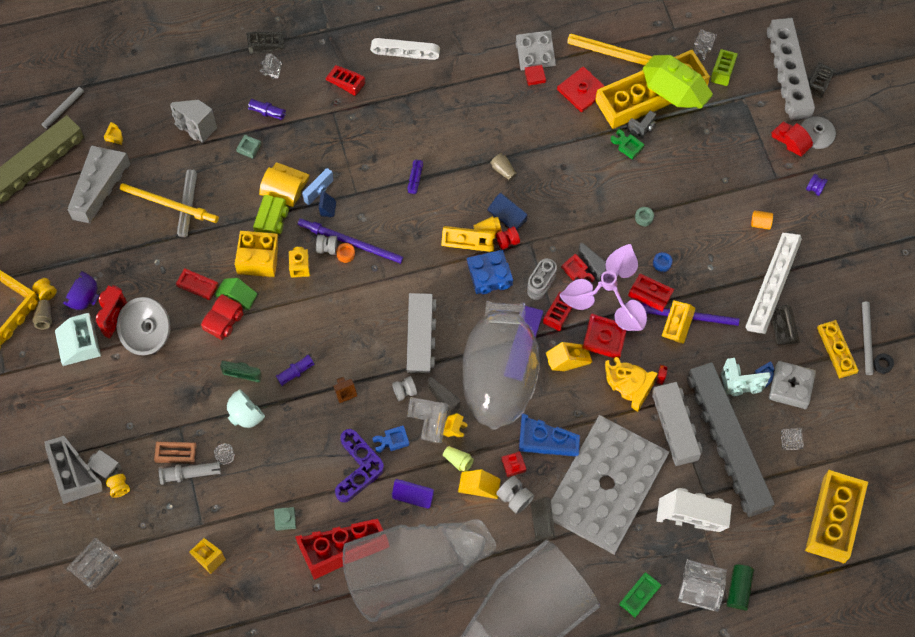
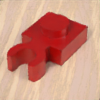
[561,254,595,282]

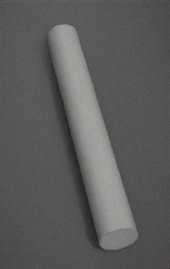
[42,87,84,129]

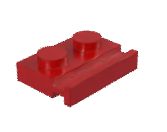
[628,274,674,312]

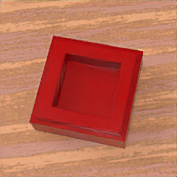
[525,65,546,86]

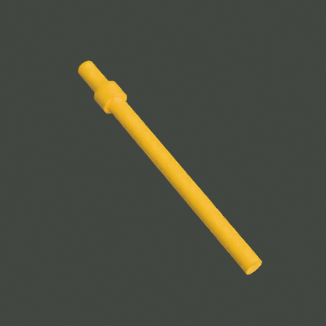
[120,183,219,223]

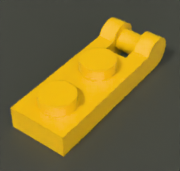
[441,226,496,252]

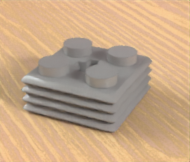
[769,361,816,409]

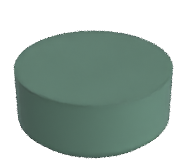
[635,207,654,226]

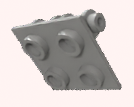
[516,30,556,70]

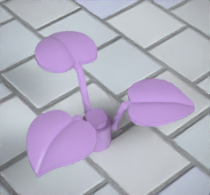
[560,244,647,331]

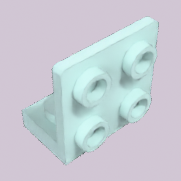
[721,358,771,396]

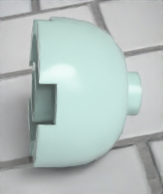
[227,389,265,428]

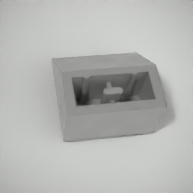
[170,100,217,143]

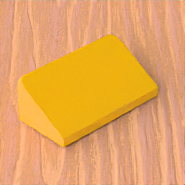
[662,300,695,344]

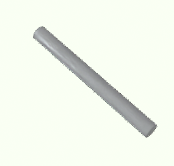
[862,302,874,375]

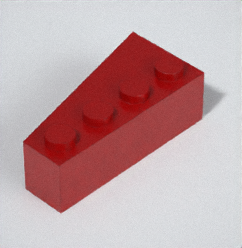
[295,519,388,580]

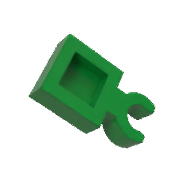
[611,129,645,160]

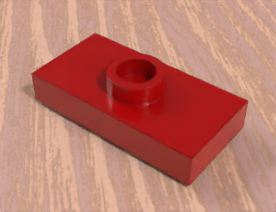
[176,268,219,300]

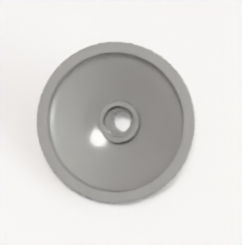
[117,297,170,355]

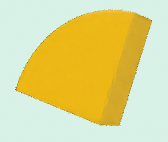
[104,122,123,145]

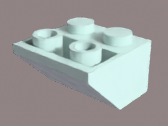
[55,313,101,366]

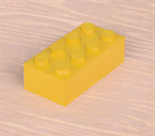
[805,470,868,563]

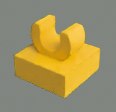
[442,413,468,437]

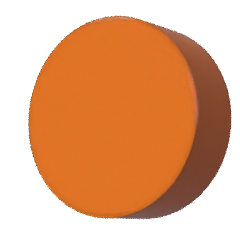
[336,243,355,263]

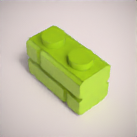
[253,195,289,234]

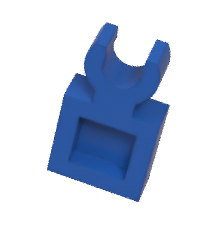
[372,425,410,452]

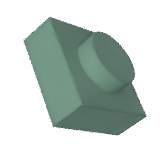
[274,507,296,531]

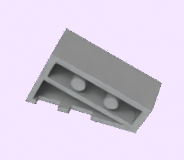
[44,436,102,504]

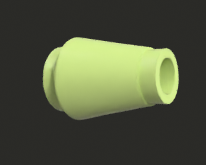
[443,446,474,472]

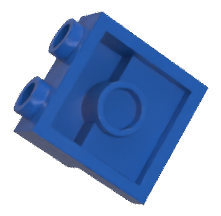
[466,250,513,294]

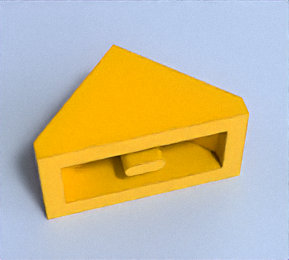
[458,469,501,499]
[189,538,226,574]

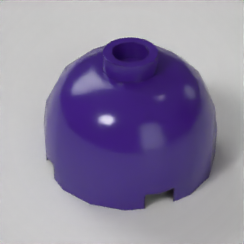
[63,271,99,310]

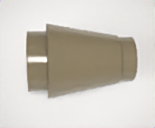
[490,153,517,181]
[33,300,52,330]

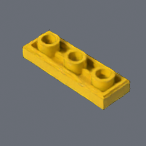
[817,320,859,379]

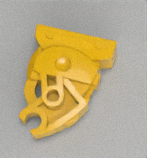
[605,357,658,412]

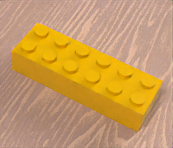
[596,49,710,129]

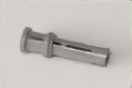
[159,461,221,485]

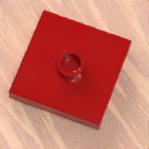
[557,66,605,113]
[582,314,627,359]

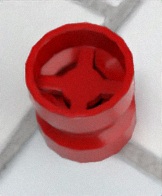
[496,226,520,250]

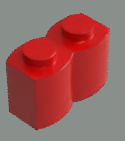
[201,294,243,340]

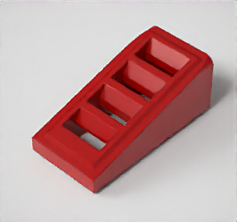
[326,65,365,96]
[543,292,572,331]

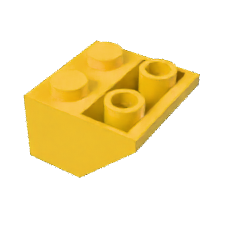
[235,231,278,278]

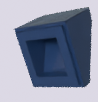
[319,191,336,217]

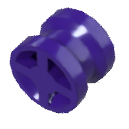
[806,174,828,196]

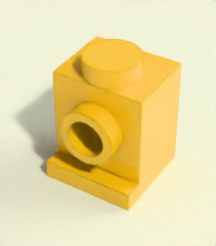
[289,247,310,278]

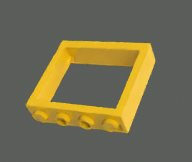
[0,270,39,348]

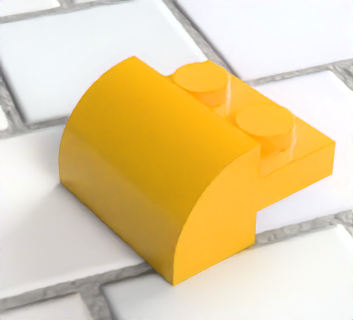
[259,162,310,207]

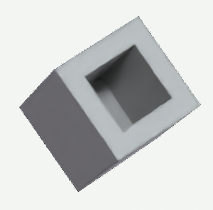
[87,450,122,482]

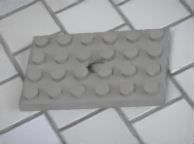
[543,415,669,555]

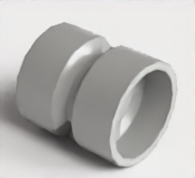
[496,476,535,514]

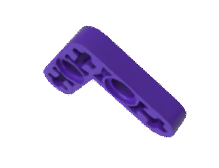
[335,429,384,503]

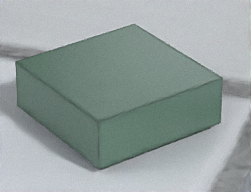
[236,135,261,158]

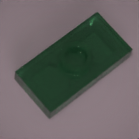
[220,360,262,382]

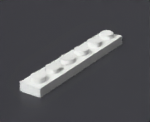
[746,233,802,334]

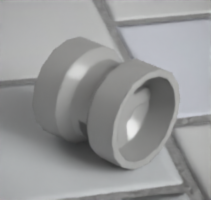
[316,235,337,255]
[392,376,417,401]

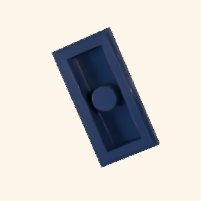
[487,193,528,230]

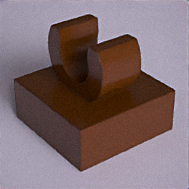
[333,377,357,404]

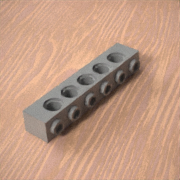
[767,18,815,120]

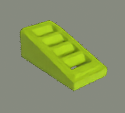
[711,49,738,86]

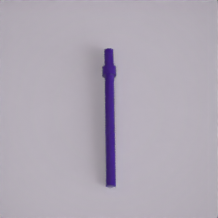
[298,218,404,264]
[625,303,739,326]

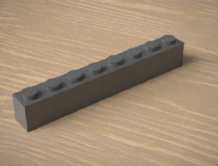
[687,362,775,517]

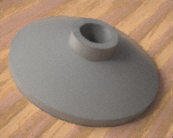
[801,117,836,149]

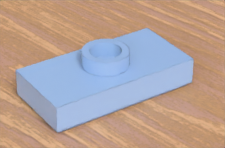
[303,168,334,205]

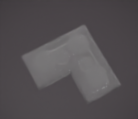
[407,397,448,443]

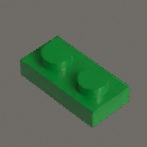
[619,572,661,618]

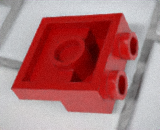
[96,285,127,339]

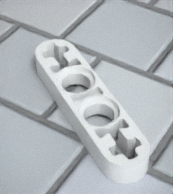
[370,38,440,60]

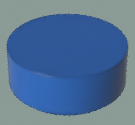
[653,252,672,272]

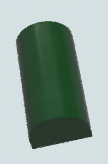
[727,565,754,611]

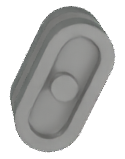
[527,258,557,300]

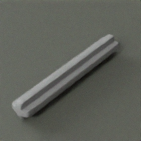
[177,169,197,237]

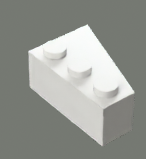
[657,488,732,532]

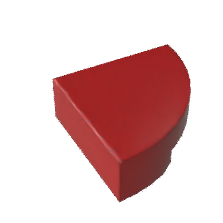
[656,364,668,385]

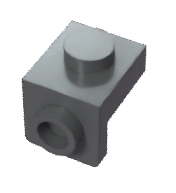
[628,110,656,138]

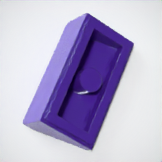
[392,479,434,509]

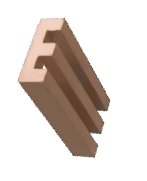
[154,442,197,464]

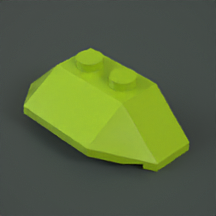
[643,55,713,108]

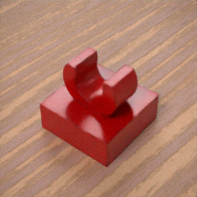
[501,451,526,477]

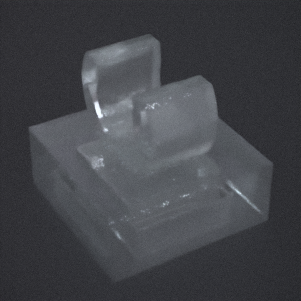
[259,53,282,79]
[781,428,804,450]

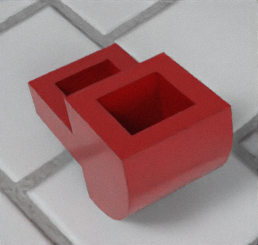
[771,121,813,156]

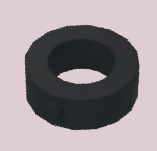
[873,353,894,374]

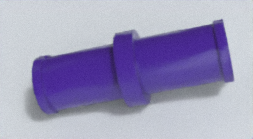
[248,99,286,120]
[276,355,315,386]

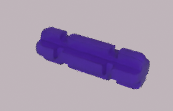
[407,159,423,194]

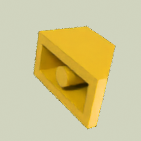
[546,342,592,371]

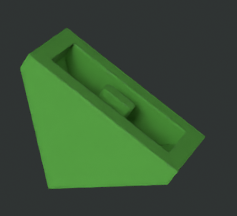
[215,278,258,311]

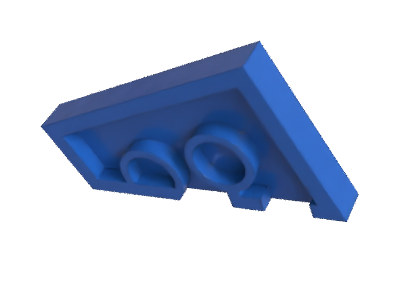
[519,413,580,456]

